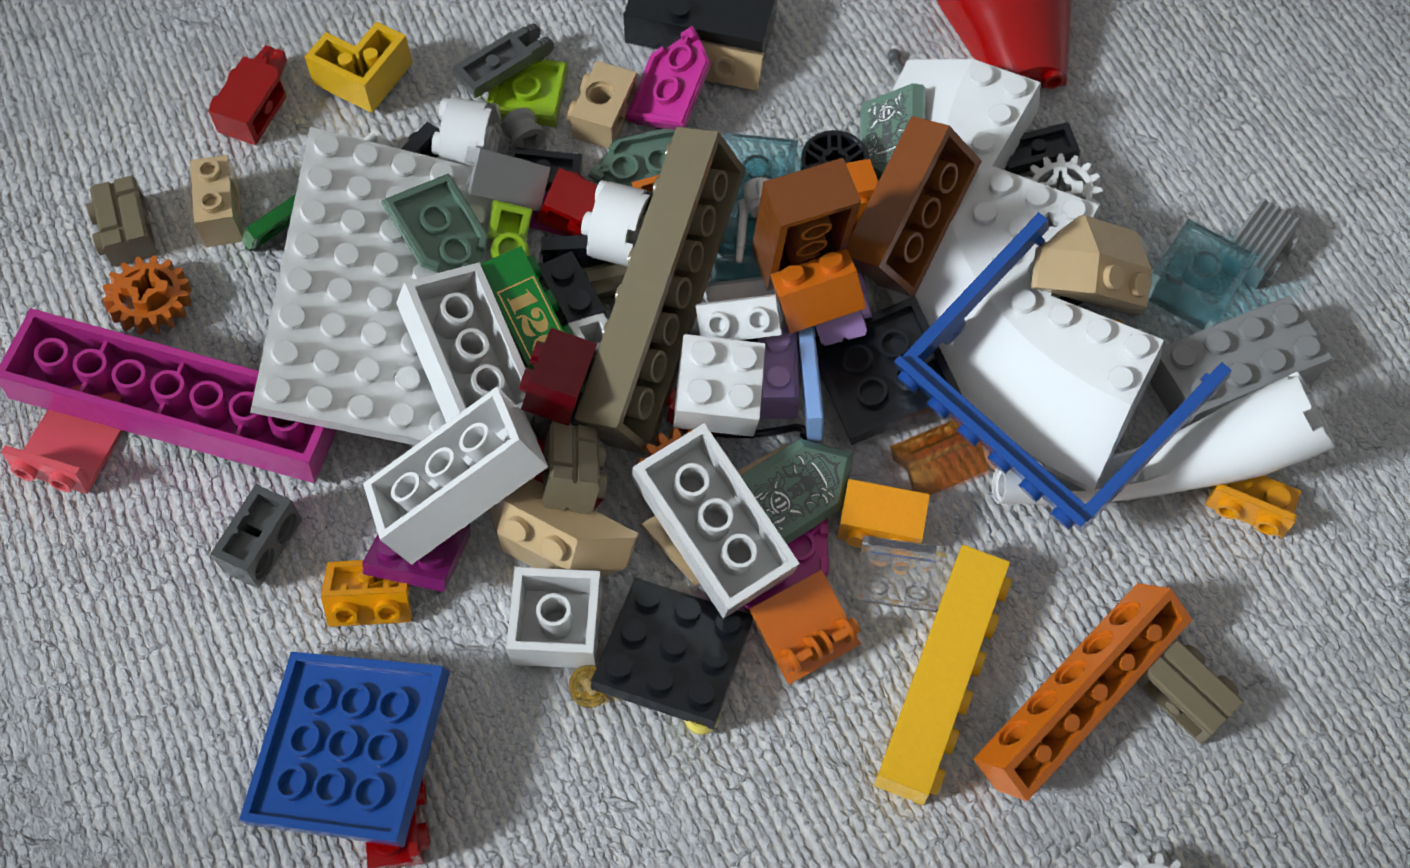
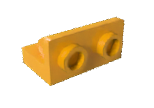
[1205,476,1301,537]
[321,560,412,627]

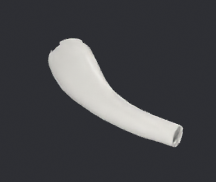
[992,371,1336,505]

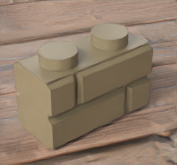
[86,175,157,267]
[543,421,607,514]
[1136,640,1245,745]

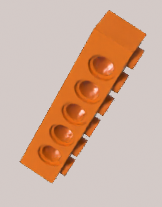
[973,583,1192,802]

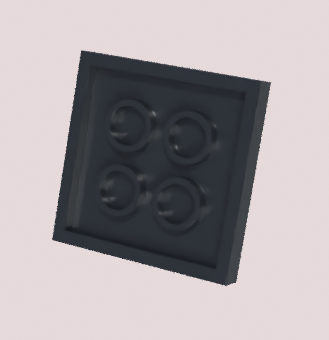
[815,296,962,445]
[591,578,753,730]

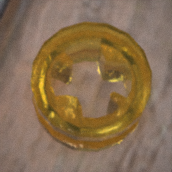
[569,665,607,708]

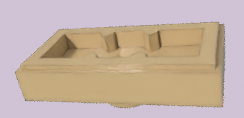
[701,40,765,91]

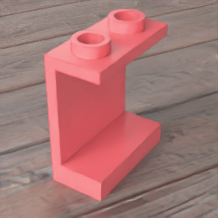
[1,384,123,494]

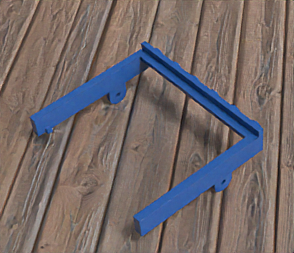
[894,212,1232,533]

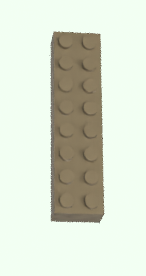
[574,127,746,455]

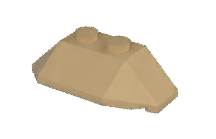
[1031,215,1152,315]
[489,479,639,578]

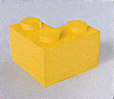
[304,21,413,113]

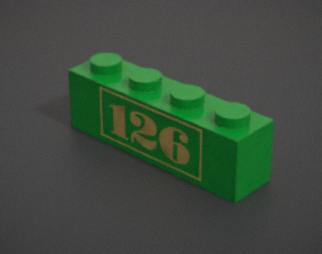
[481,246,590,399]

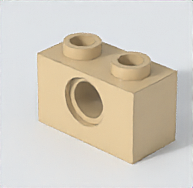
[567,60,638,148]
[190,155,244,248]

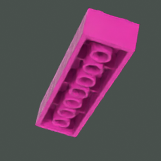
[0,308,337,484]

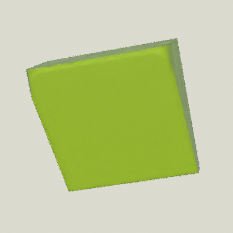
[487,200,533,240]

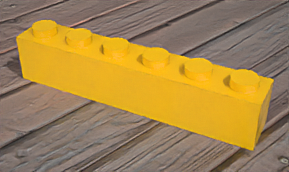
[874,544,1012,805]

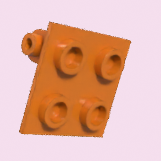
[749,569,861,685]

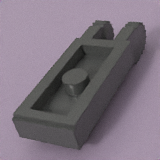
[453,23,555,99]

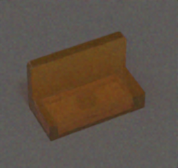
[890,420,988,495]

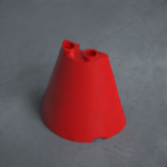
[936,0,1072,89]

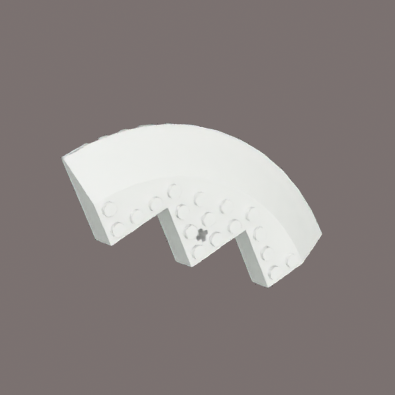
[878,59,1164,493]

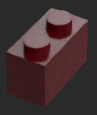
[518,327,597,426]

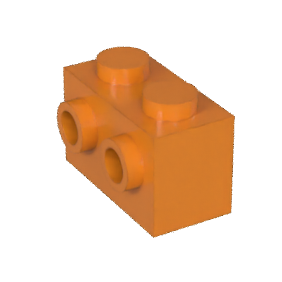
[770,248,866,334]

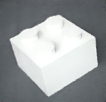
[673,334,765,437]
[506,567,602,669]

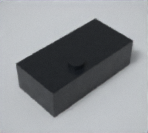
[623,0,777,58]

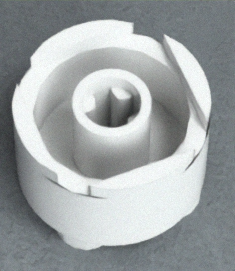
[432,98,501,167]
[581,180,653,267]

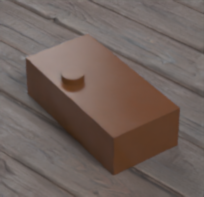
[847,116,982,297]
[751,158,861,291]

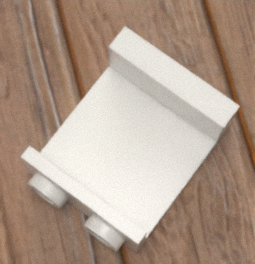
[695,277,785,340]

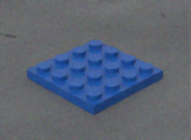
[239,652,450,847]

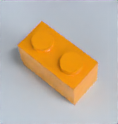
[837,479,930,556]

